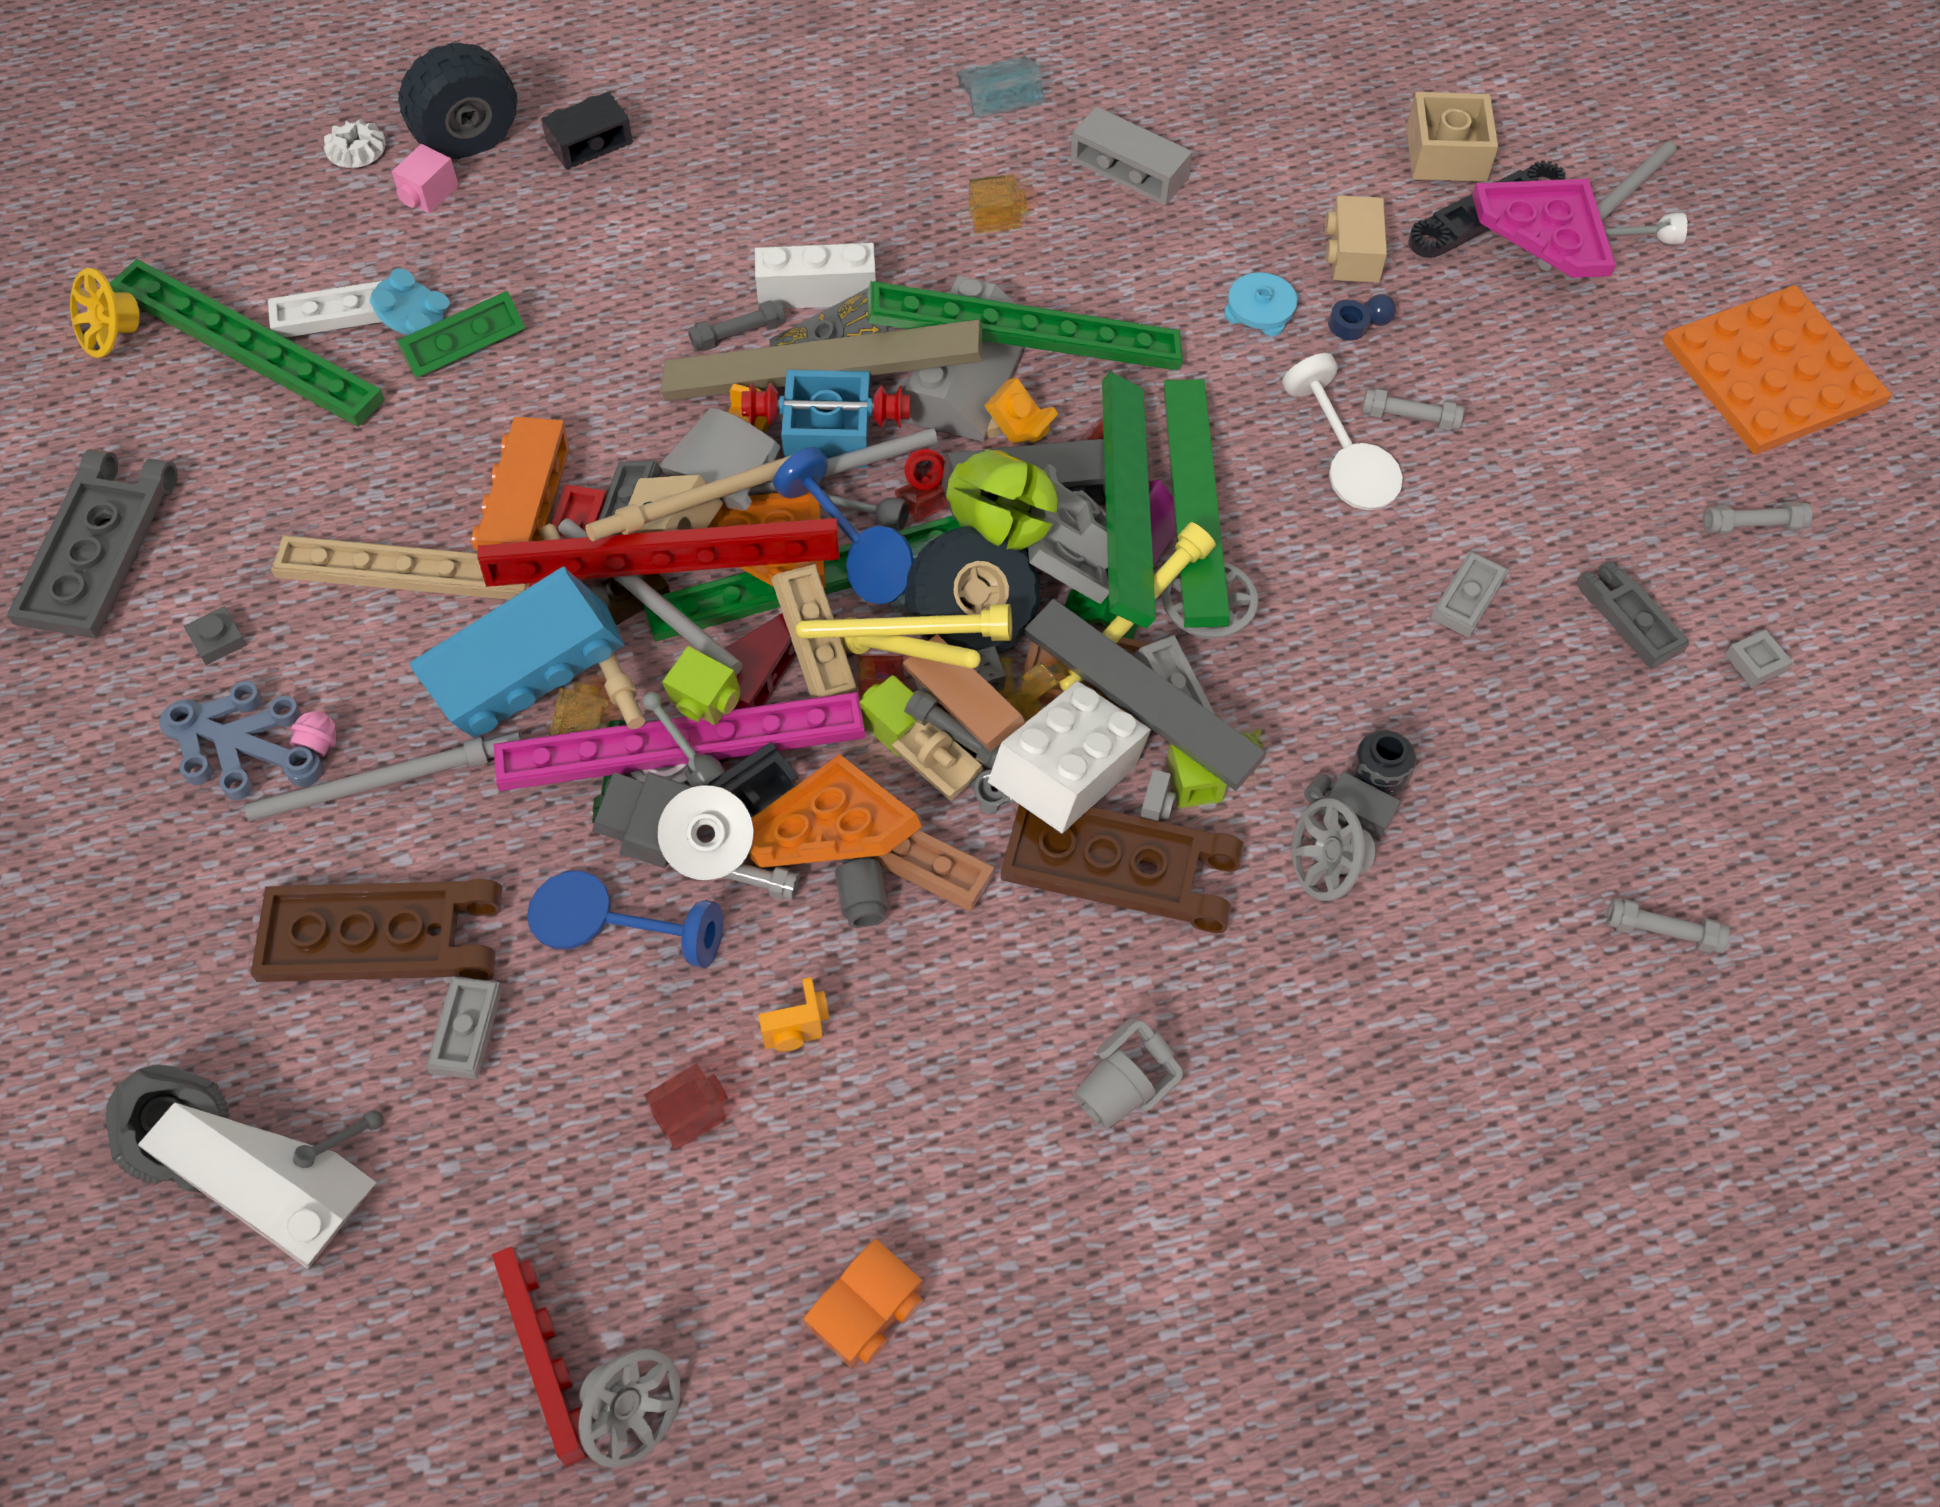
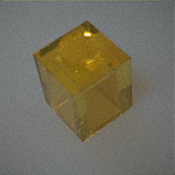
[969,174,1027,234]

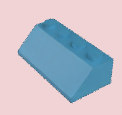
[409,566,625,738]

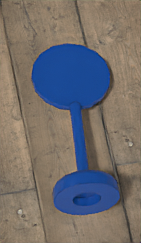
[773,447,914,604]
[527,871,723,968]

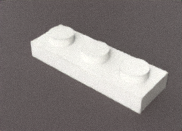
[268,281,382,338]

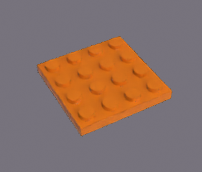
[1662,284,1892,455]

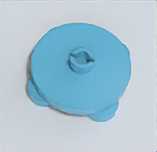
[369,268,450,335]
[1224,272,1299,336]

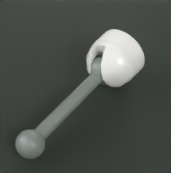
[1604,213,1687,245]

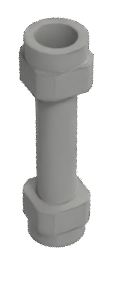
[1362,388,1464,431]
[1703,501,1812,534]
[707,863,800,900]
[1606,899,1730,953]

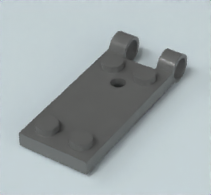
[7,449,178,639]

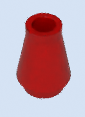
[904,447,945,490]

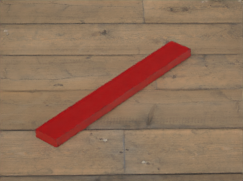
[477,518,840,587]

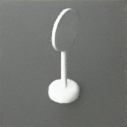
[1282,353,1403,510]

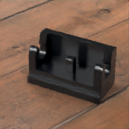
[707,742,799,818]

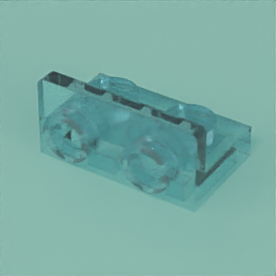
[957,56,1043,118]

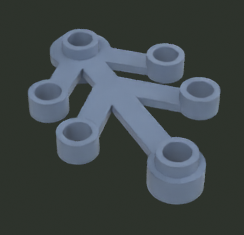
[159,681,324,800]

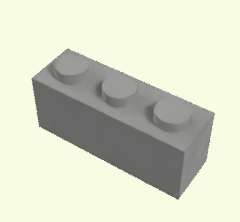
[1070,106,1193,205]

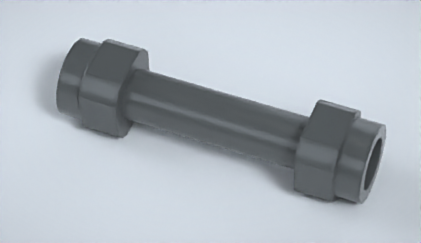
[688,300,786,352]
[904,689,1000,769]

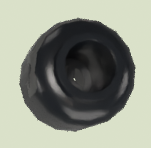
[1351,730,1416,796]

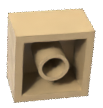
[1406,92,1498,182]

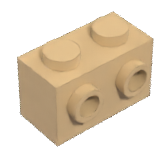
[1324,195,1387,283]

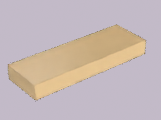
[771,564,858,698]

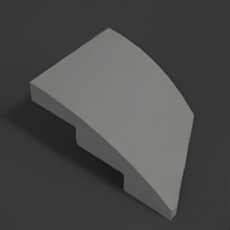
[659,408,780,511]
[1028,464,1109,604]

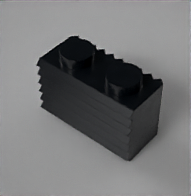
[541,91,633,170]

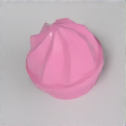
[289,711,337,757]

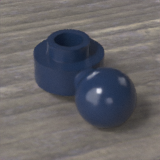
[1328,294,1396,340]

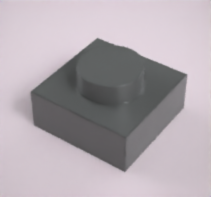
[184,606,247,665]

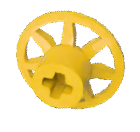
[70,268,139,358]

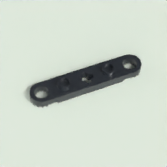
[1408,161,1566,258]

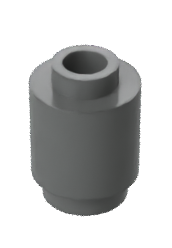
[835,857,889,928]

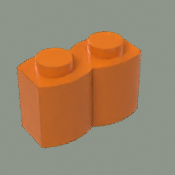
[803,1238,923,1369]

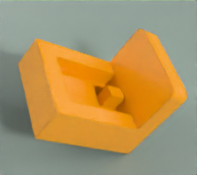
[758,977,830,1052]

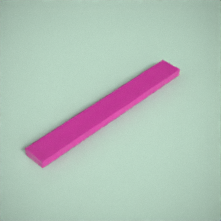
[493,692,865,791]

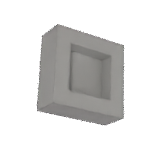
[1725,629,1793,688]
[1140,769,1176,821]

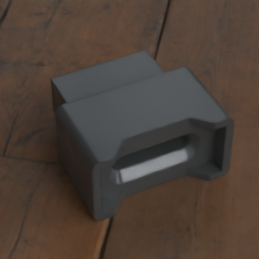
[592,772,692,868]

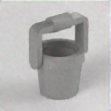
[1073,1018,1183,1130]

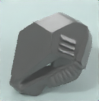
[106,1065,230,1193]

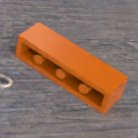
[472,416,569,551]

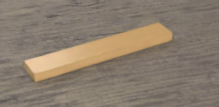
[271,535,529,600]

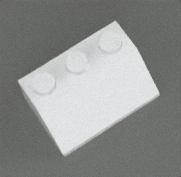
[755,242,876,308]

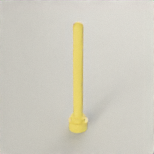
[1060,522,1216,691]
[795,604,1012,641]
[840,617,981,669]

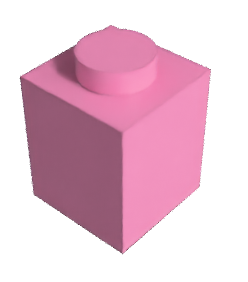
[391,144,459,214]

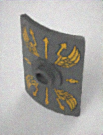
[769,288,889,391]

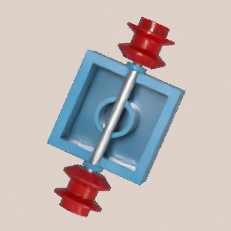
[741,370,910,468]

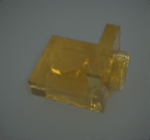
[549,682,611,736]

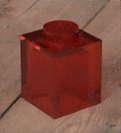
[644,1063,728,1151]

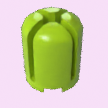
[946,449,1059,550]

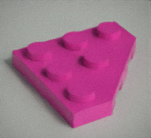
[1472,179,1616,278]

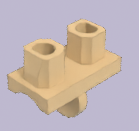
[892,722,983,801]

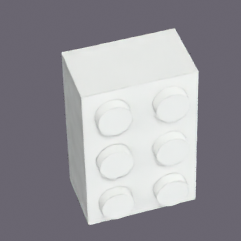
[988,681,1151,833]

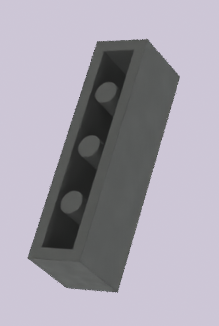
[941,439,1106,520]

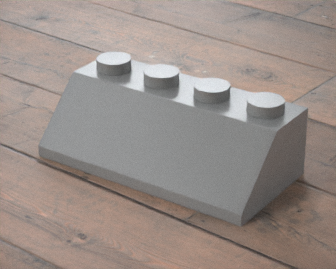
[905,275,1024,442]

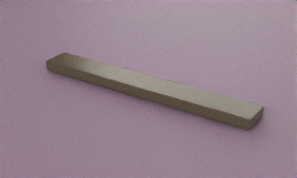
[661,320,982,401]

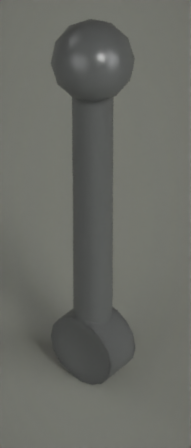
[293,1110,383,1168]

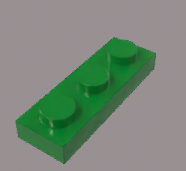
[396,291,526,378]

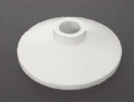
[658,785,753,880]

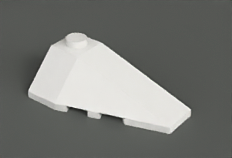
[138,1102,377,1269]

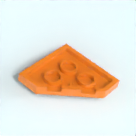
[707,492,826,588]
[747,754,922,868]

